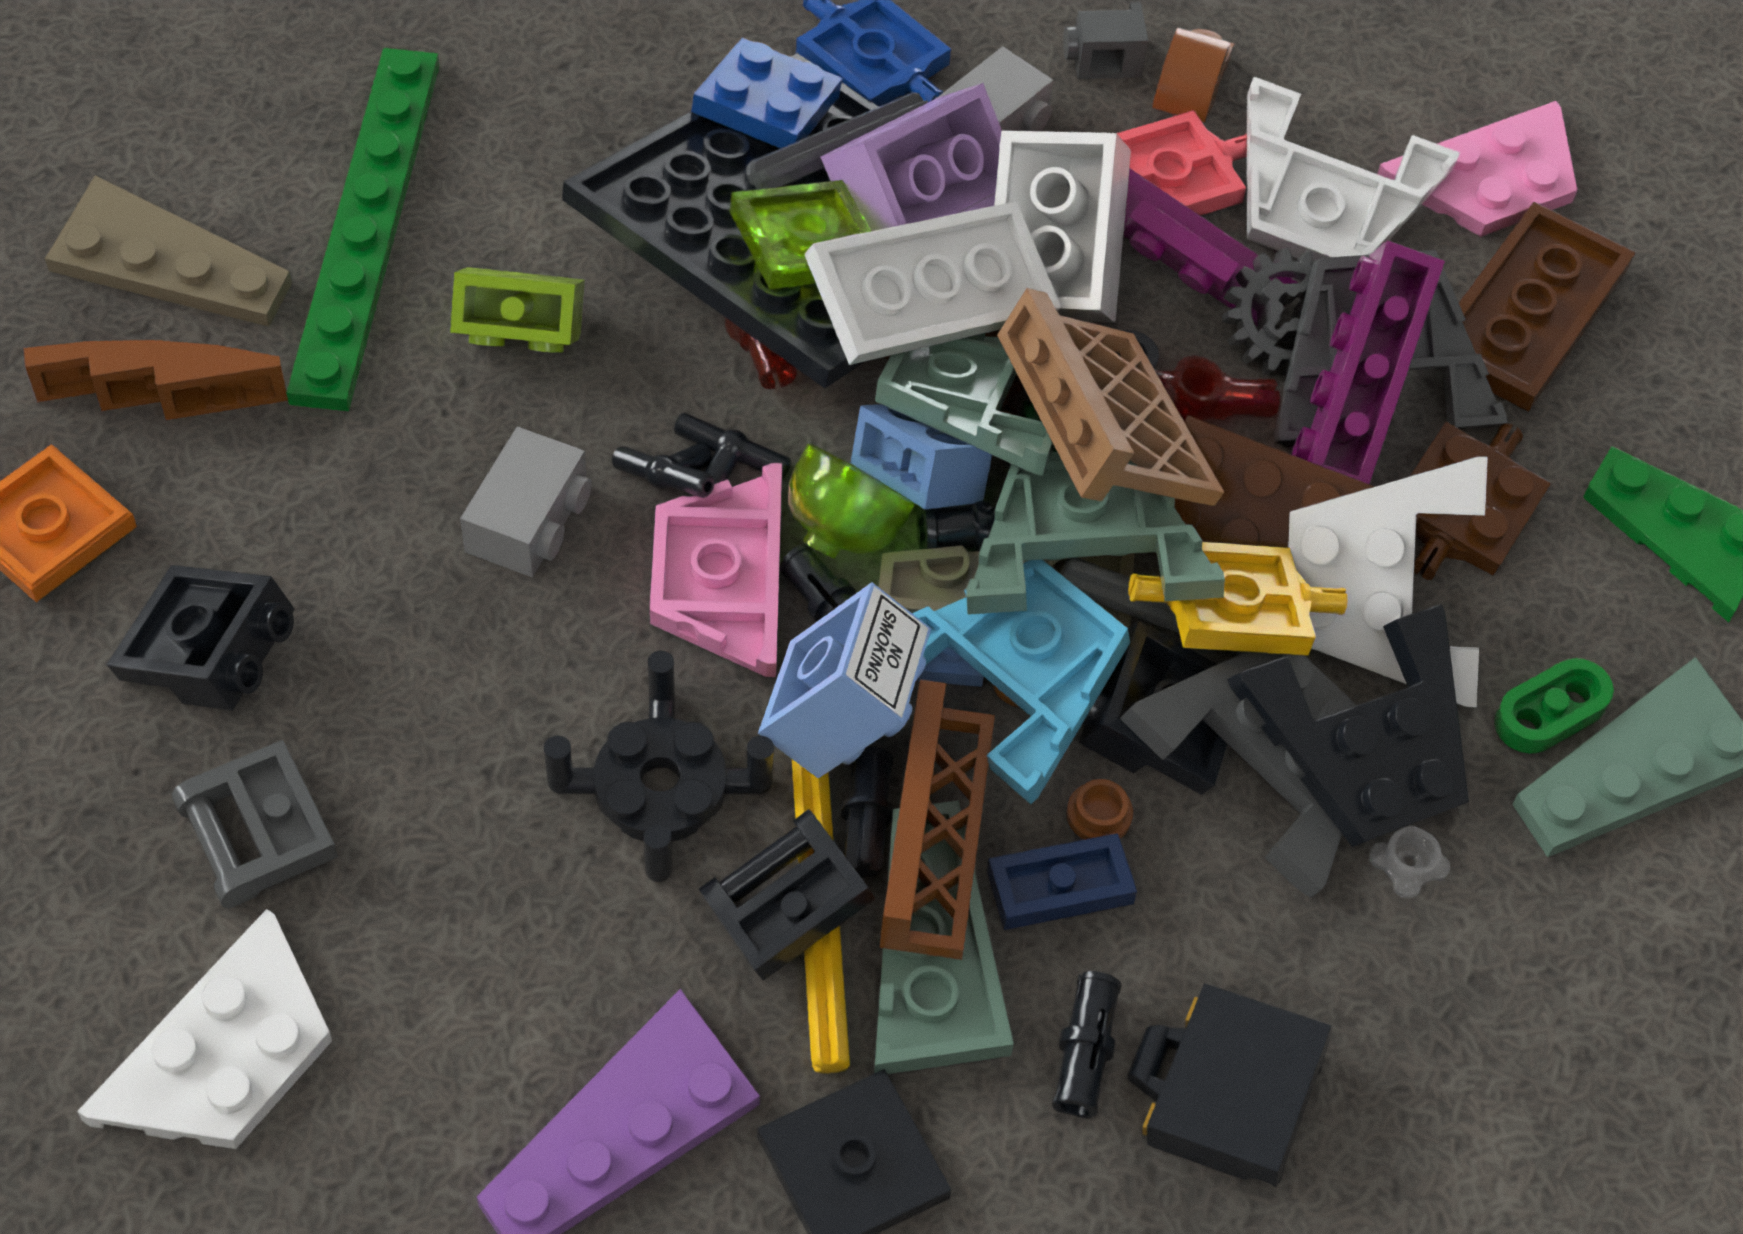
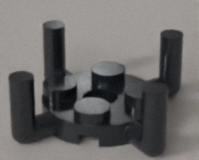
[544,650,774,882]

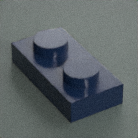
[986,833,1137,930]

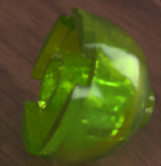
[788,443,915,559]

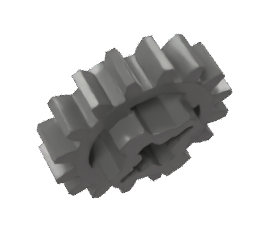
[1222,247,1312,376]

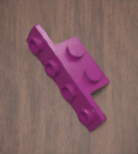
[1123,168,1297,326]

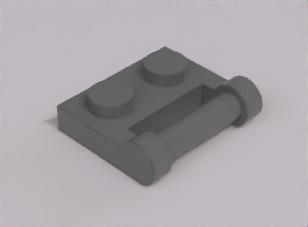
[172,740,338,909]

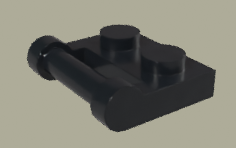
[699,809,875,981]

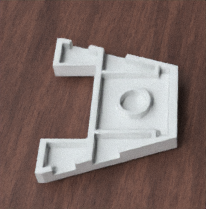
[1247,77,1460,264]
[1288,457,1488,707]

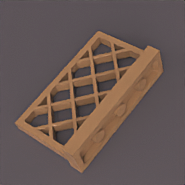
[997,288,1224,506]

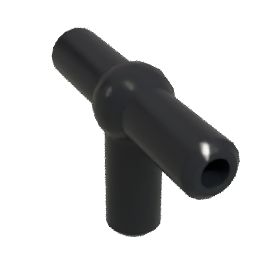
[674,412,792,484]
[612,443,714,498]

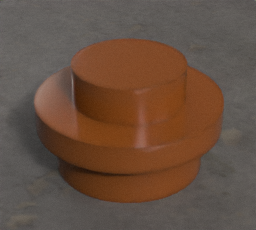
[1066,779,1133,840]

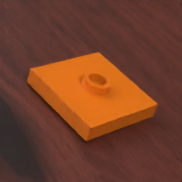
[0,444,137,603]

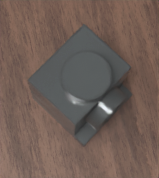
[1063,2,1148,79]

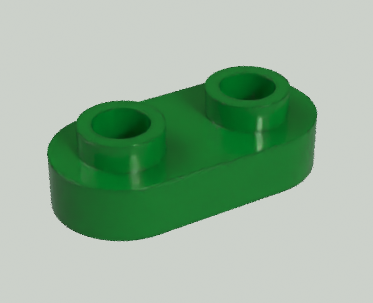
[1494,658,1614,754]

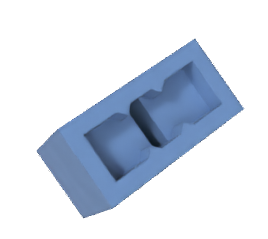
[851,404,992,509]

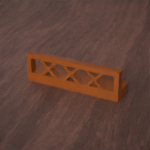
[879,679,995,960]

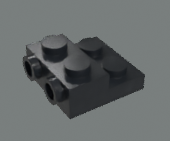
[106,565,295,711]
[1079,620,1227,795]

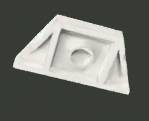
[77,909,332,1149]

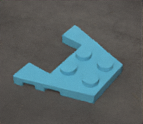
[912,560,1130,804]

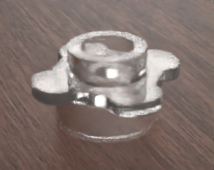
[1369,826,1450,898]

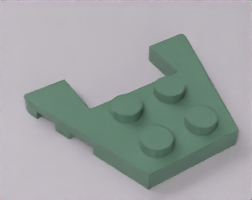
[875,333,1055,476]
[966,452,1225,615]

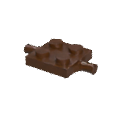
[1410,422,1551,580]

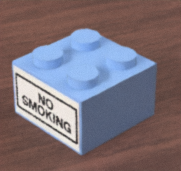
[758,582,931,778]

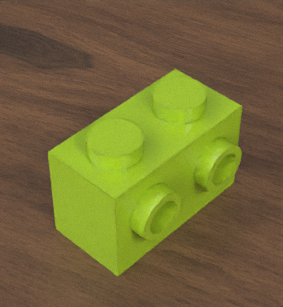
[450,267,585,353]

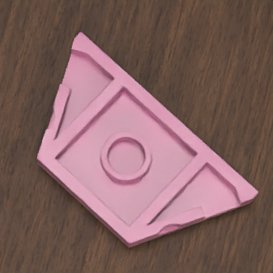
[1378,101,1577,237]
[650,463,782,678]

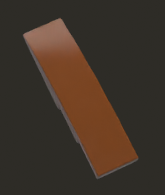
[23,340,288,420]

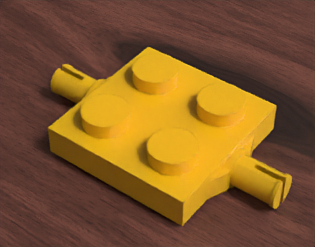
[1128,542,1348,655]

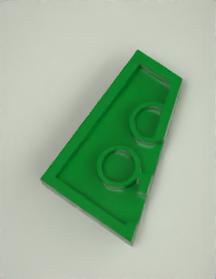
[1583,446,1743,623]

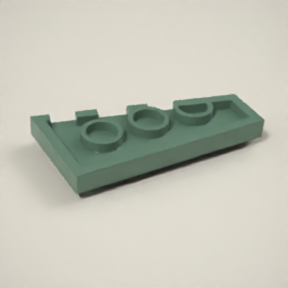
[1512,657,1743,857]
[874,800,1014,1074]

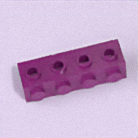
[1292,240,1445,484]

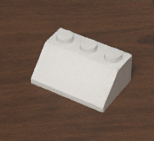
[994,131,1131,323]

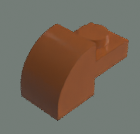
[1152,28,1234,123]

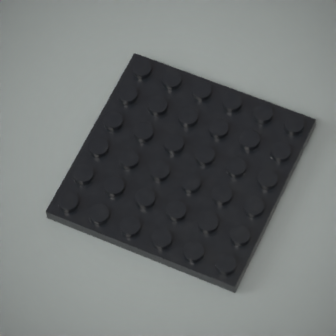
[562,53,878,389]

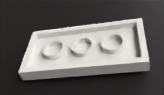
[804,201,1062,365]

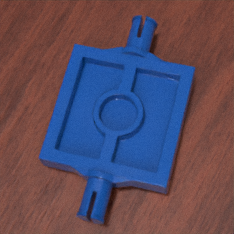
[796,0,951,107]

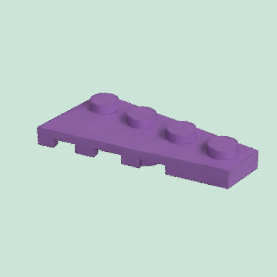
[477,989,760,1234]

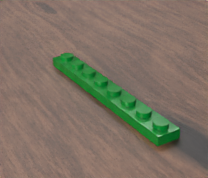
[286,48,440,411]

